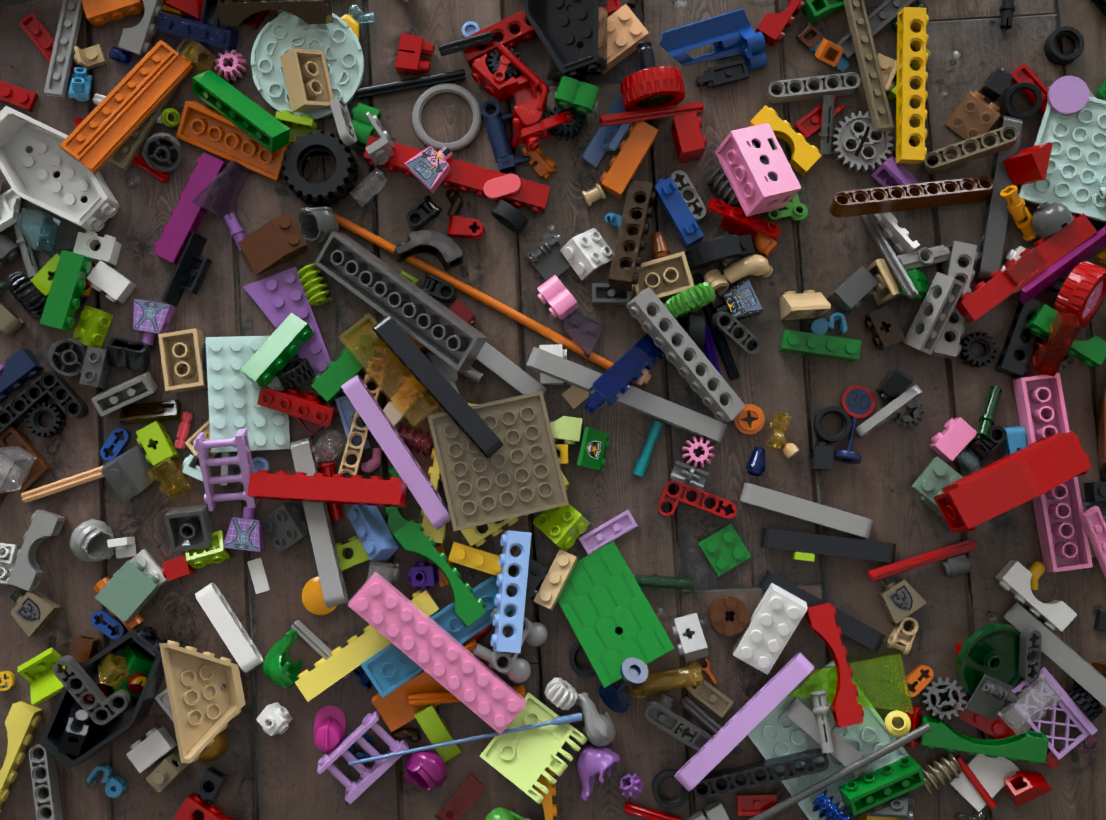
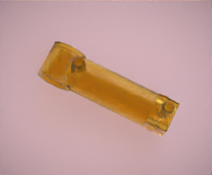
[627,659,704,698]

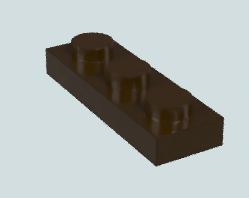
[119,400,181,425]

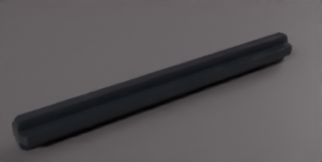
[356,69,466,99]
[692,273,740,381]

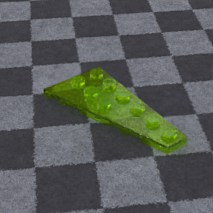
[788,653,914,713]

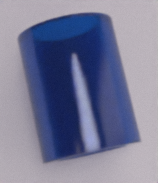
[109,47,131,65]

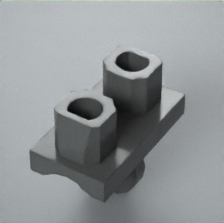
[669,460,709,491]

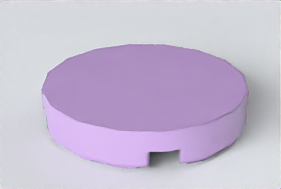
[1047,75,1089,115]

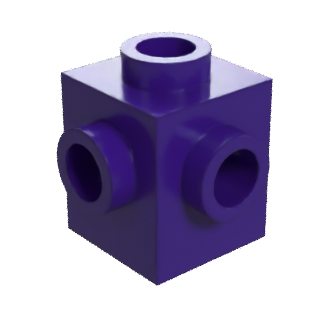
[408,561,439,590]

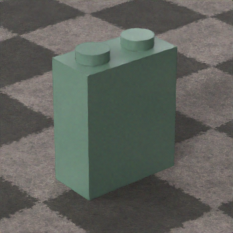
[94,560,161,624]

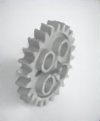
[831,111,894,173]

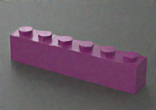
[153,152,229,265]

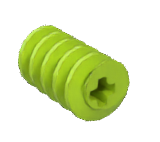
[297,263,332,306]

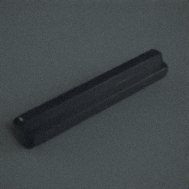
[438,31,494,56]

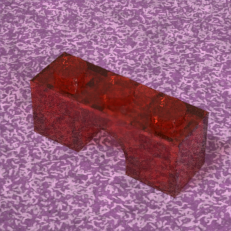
[1032,311,1081,377]

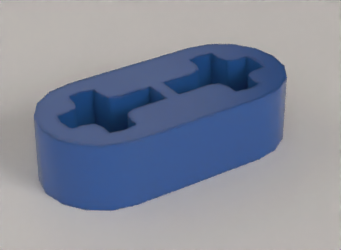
[100,428,131,461]
[91,610,127,639]

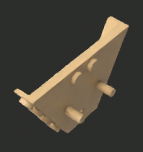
[159,640,246,764]

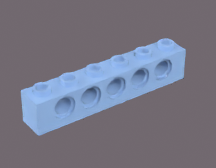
[491,530,532,653]

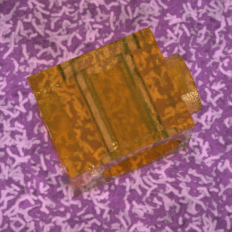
[181,41,216,72]
[98,652,129,688]

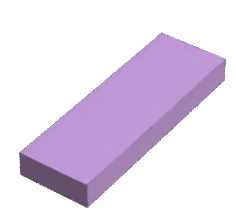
[578,509,638,555]

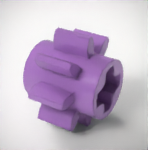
[618,773,644,799]

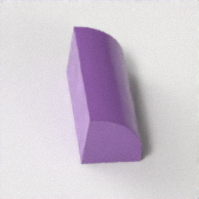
[871,156,919,187]

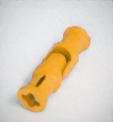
[1000,185,1037,241]

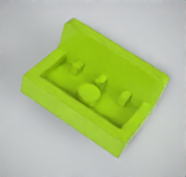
[72,305,113,349]

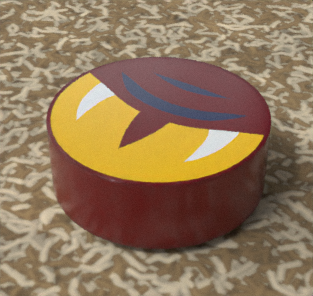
[127,673,147,694]

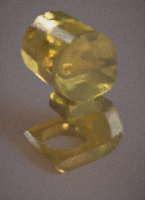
[765,411,790,450]

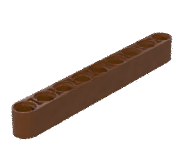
[829,176,995,218]

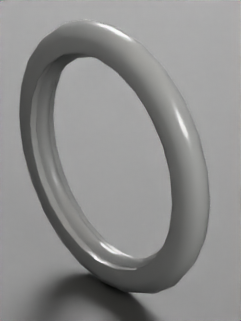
[412,83,482,152]

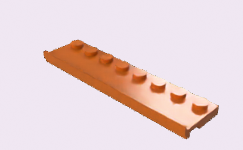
[59,40,193,175]

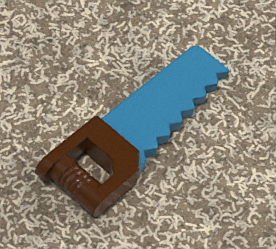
[796,22,850,73]

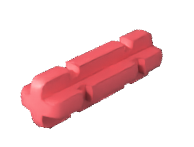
[174,412,193,449]

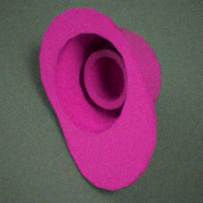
[314,705,346,753]

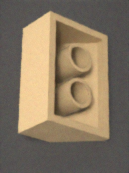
[280,48,334,113]

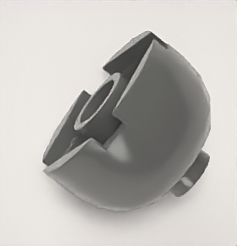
[143,132,183,172]
[1031,202,1074,238]
[46,338,86,377]

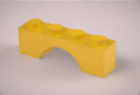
[748,105,822,177]

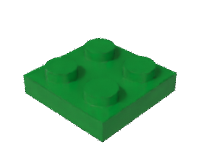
[698,523,752,577]

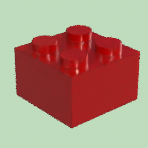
[670,111,707,164]

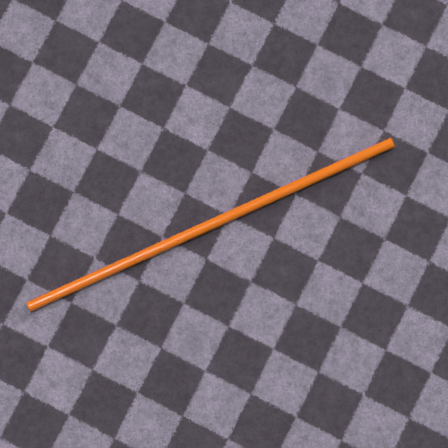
[333,212,641,386]

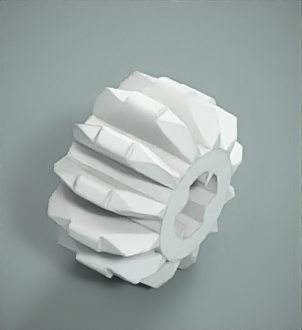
[544,677,579,710]

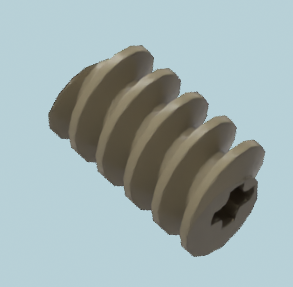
[922,753,962,794]

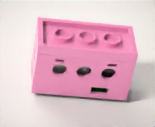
[715,123,801,217]

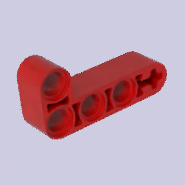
[657,480,737,519]

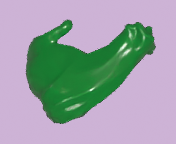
[262,629,304,689]

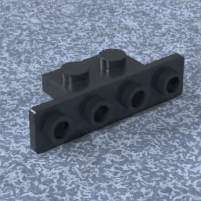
[161,232,212,307]

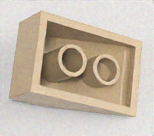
[866,259,901,306]
[779,290,831,321]

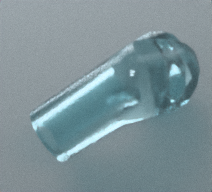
[349,4,375,23]

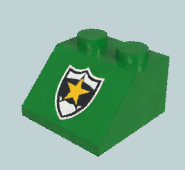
[577,427,610,472]

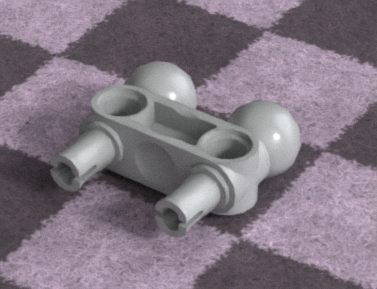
[473,608,548,683]

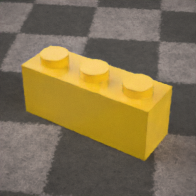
[448,541,501,576]

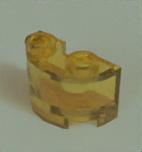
[148,457,191,500]

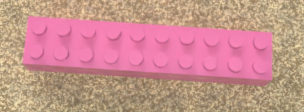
[1013,373,1093,572]
[348,571,527,735]

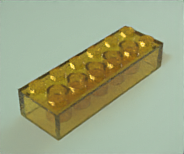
[338,313,442,430]

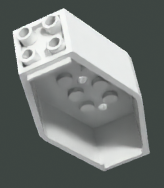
[0,106,120,233]

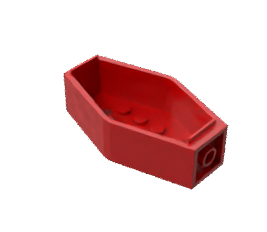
[933,431,1092,533]

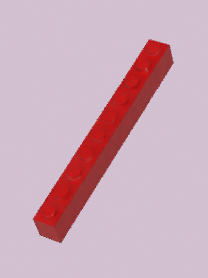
[363,136,551,214]

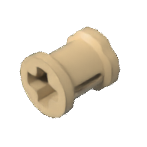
[582,183,606,207]

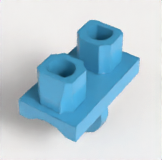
[68,67,92,102]

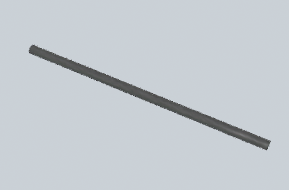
[749,723,932,820]

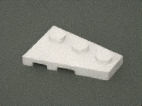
[872,212,920,255]

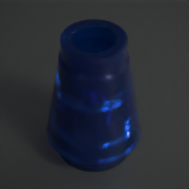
[746,447,765,476]

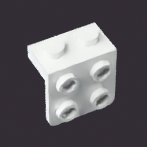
[560,228,614,280]

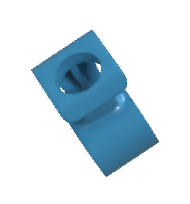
[809,312,847,335]
[86,763,127,798]

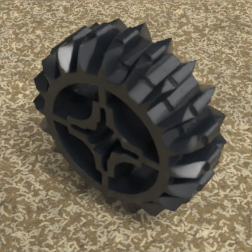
[5,271,46,320]

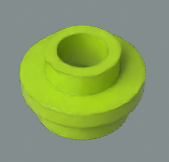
[161,108,180,127]

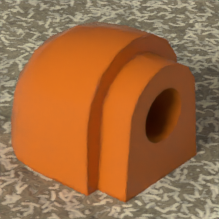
[754,233,778,257]

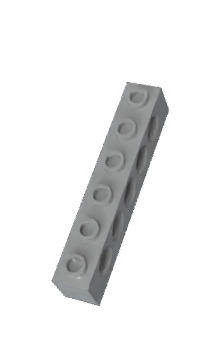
[928,241,978,359]

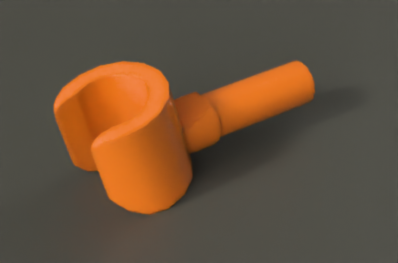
[698,658,717,685]

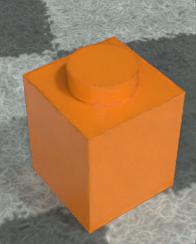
[814,38,844,67]

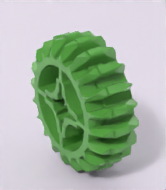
[664,282,716,319]

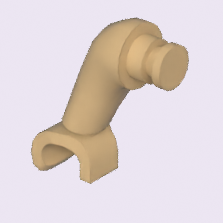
[704,254,773,296]

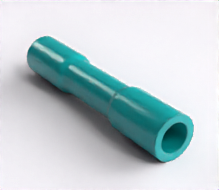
[633,420,664,477]

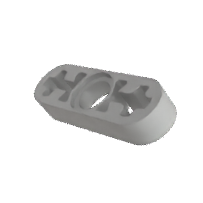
[330,96,357,146]
[671,170,706,222]

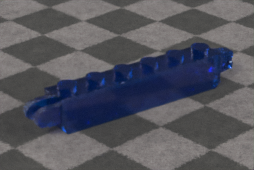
[584,318,687,413]

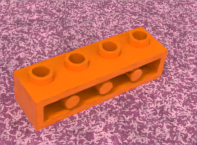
[600,121,659,199]

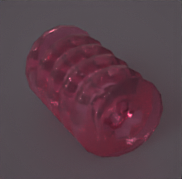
[395,421,434,456]

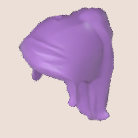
[576,745,620,802]

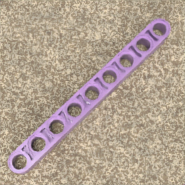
[341,375,451,530]
[674,652,814,792]

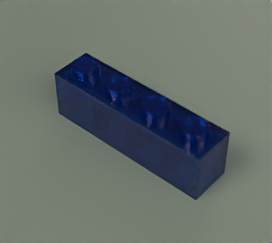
[157,12,239,50]

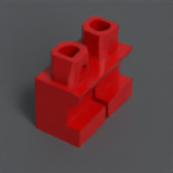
[395,33,434,76]

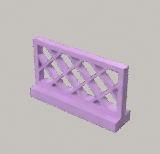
[1012,666,1098,760]

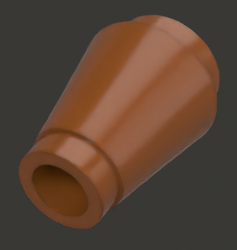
[651,232,670,260]

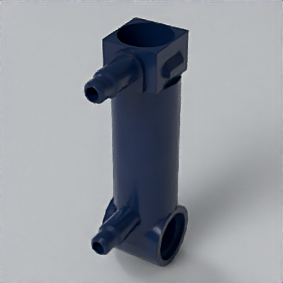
[481,100,530,173]

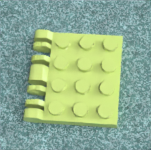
[480,692,588,805]

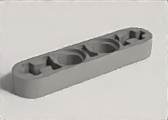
[855,385,923,438]

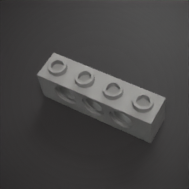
[903,272,966,355]

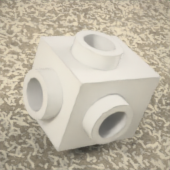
[256,702,293,736]

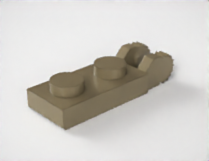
[679,670,735,718]

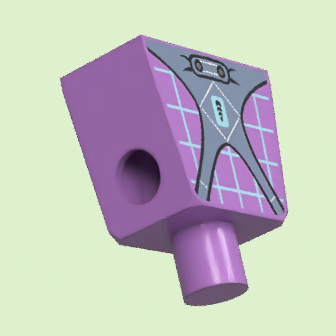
[133,299,176,345]
[223,507,265,552]

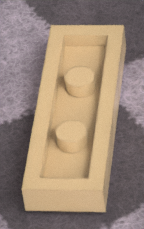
[534,549,578,611]

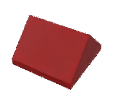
[1003,142,1053,186]

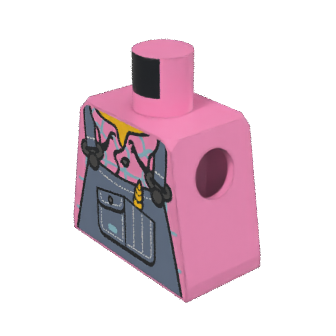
[405,146,453,194]

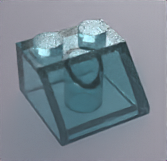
[18,208,60,257]

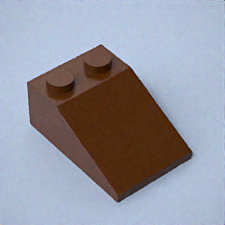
[238,212,307,276]

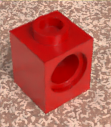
[162,555,196,581]

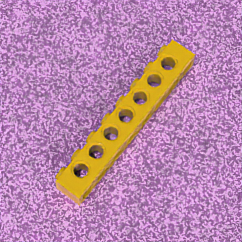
[895,7,929,164]

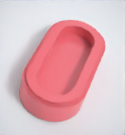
[483,174,521,200]

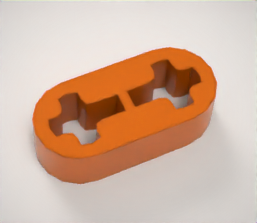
[900,664,934,697]

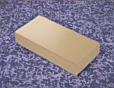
[562,385,593,410]

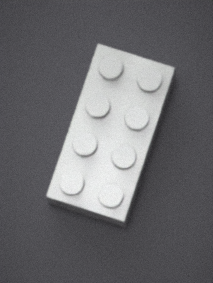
[733,583,808,675]

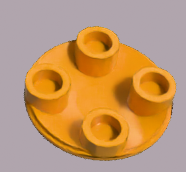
[302,576,338,615]

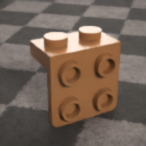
[946,90,1001,140]

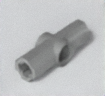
[897,245,950,271]

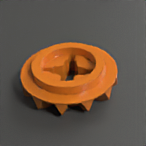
[734,404,765,435]

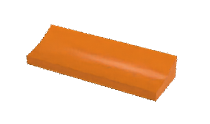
[176,101,290,181]
[372,638,494,732]

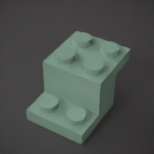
[911,456,963,520]

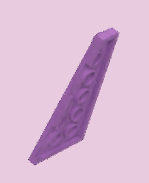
[243,267,332,377]

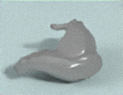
[575,692,616,747]

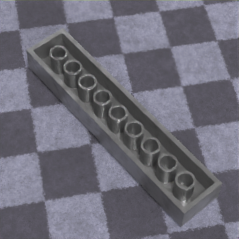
[314,231,488,371]

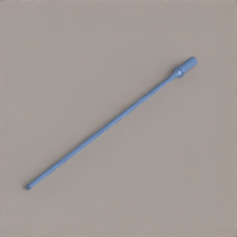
[348,712,583,766]

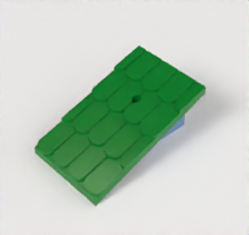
[558,541,674,688]

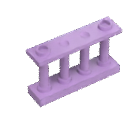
[194,429,259,511]
[317,711,409,804]

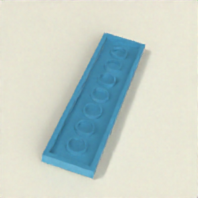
[361,575,512,698]

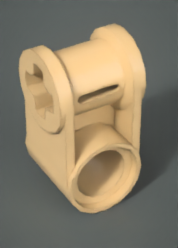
[887,616,919,655]

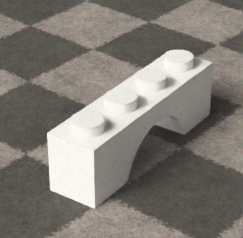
[995,560,1077,632]

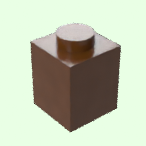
[70,635,101,665]

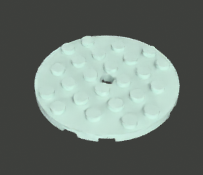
[251,11,364,120]

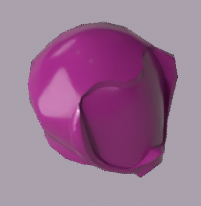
[404,750,447,792]

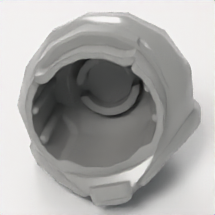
[70,519,115,562]

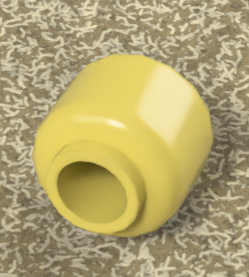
[884,710,911,738]

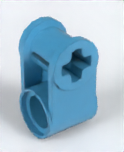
[1002,426,1027,457]

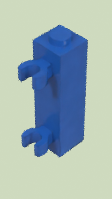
[653,177,704,249]

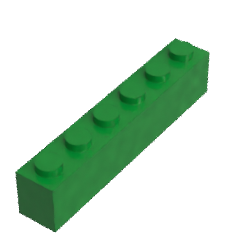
[192,70,290,153]

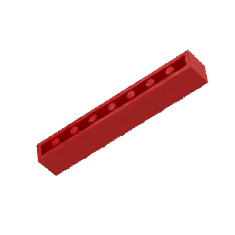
[955,213,1098,324]
[247,470,407,508]

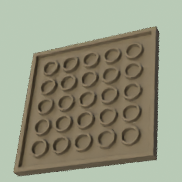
[428,391,569,531]

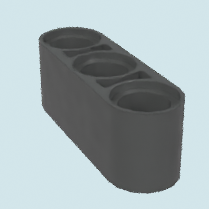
[711,311,761,354]

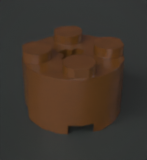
[708,595,750,636]

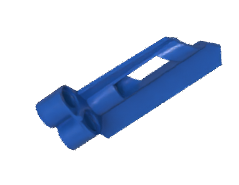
[659,8,767,71]

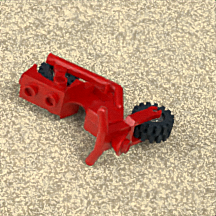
[471,43,584,152]

